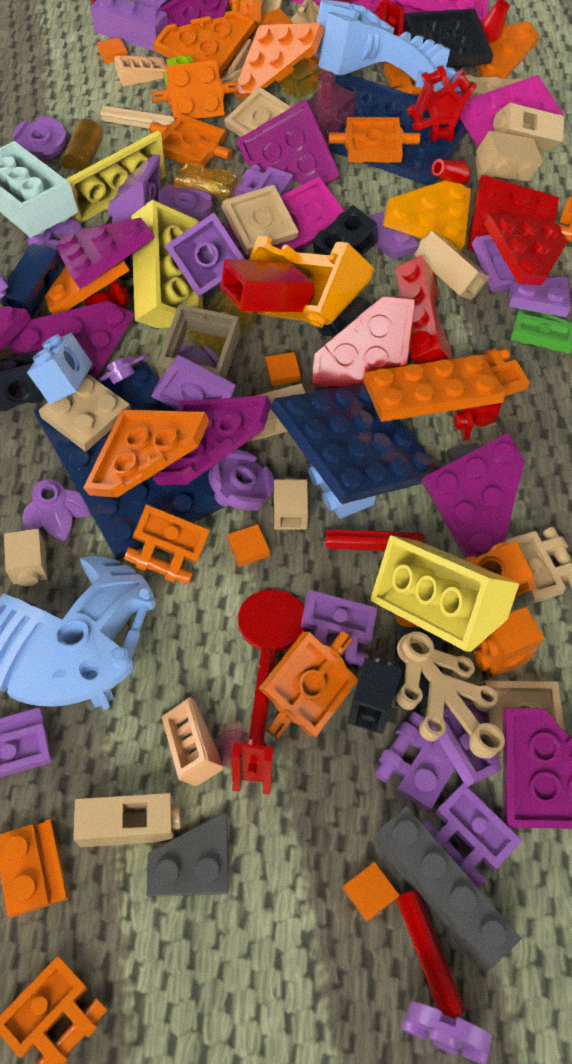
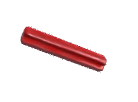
[325,529,425,551]
[397,890,465,1018]

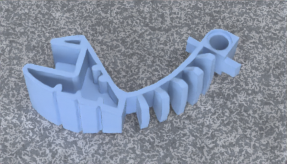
[313,0,461,92]

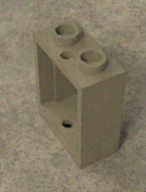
[156,304,240,379]

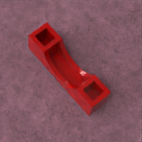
[395,255,453,364]

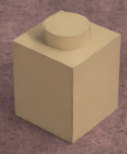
[274,477,308,530]
[4,529,48,586]

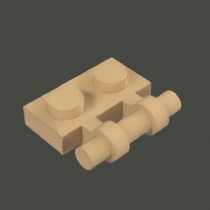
[505,527,572,604]

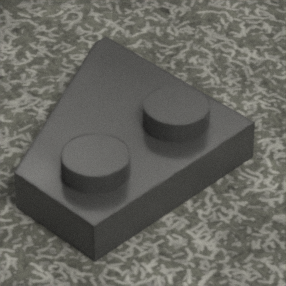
[146,813,228,897]

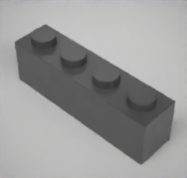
[373,806,522,972]

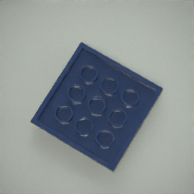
[271,384,439,504]

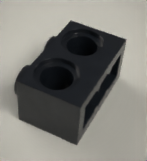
[312,205,378,256]

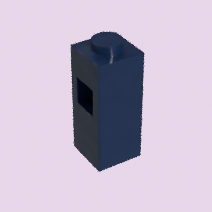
[1,243,63,318]

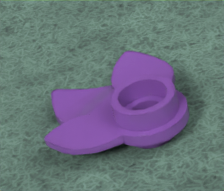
[96,353,150,384]
[23,479,90,541]

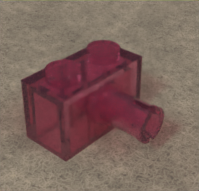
[308,71,356,142]

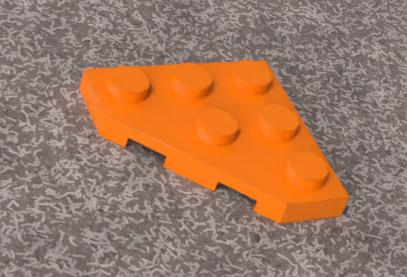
[152,10,256,76]
[475,22,539,79]
[233,23,325,99]
[45,259,130,314]
[83,410,210,498]

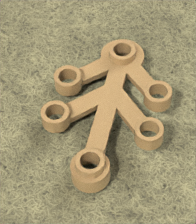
[396,632,505,758]

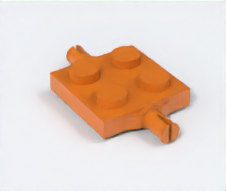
[151,60,239,120]
[149,114,233,170]
[328,117,420,163]
[258,631,358,739]

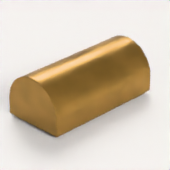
[61,119,103,171]

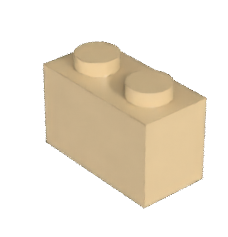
[476,131,543,181]

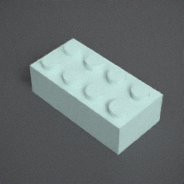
[0,141,79,238]

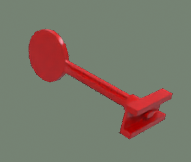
[232,589,306,795]

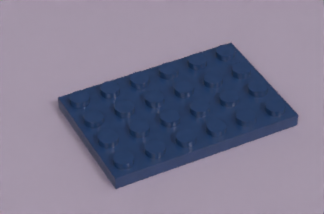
[309,73,467,186]
[34,362,227,560]

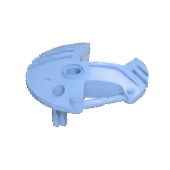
[0,556,156,710]

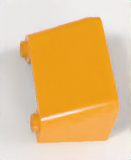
[242,236,374,328]

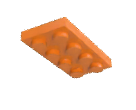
[364,354,505,422]

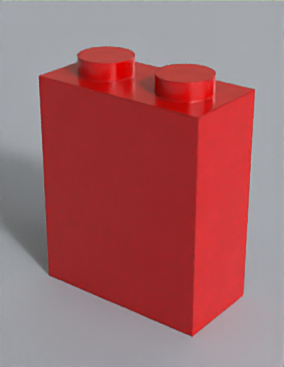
[220,259,315,312]

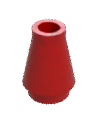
[481,0,510,42]
[432,159,471,185]

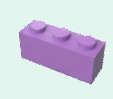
[91,0,168,51]

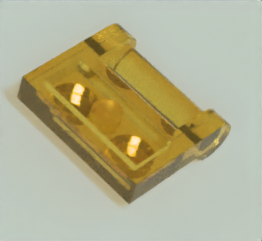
[174,162,236,200]

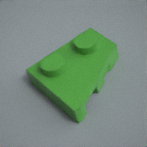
[511,309,572,353]

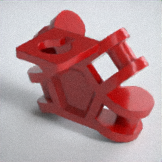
[406,65,477,142]

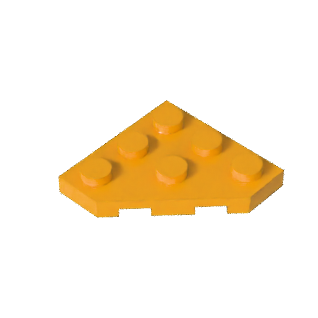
[382,180,471,251]

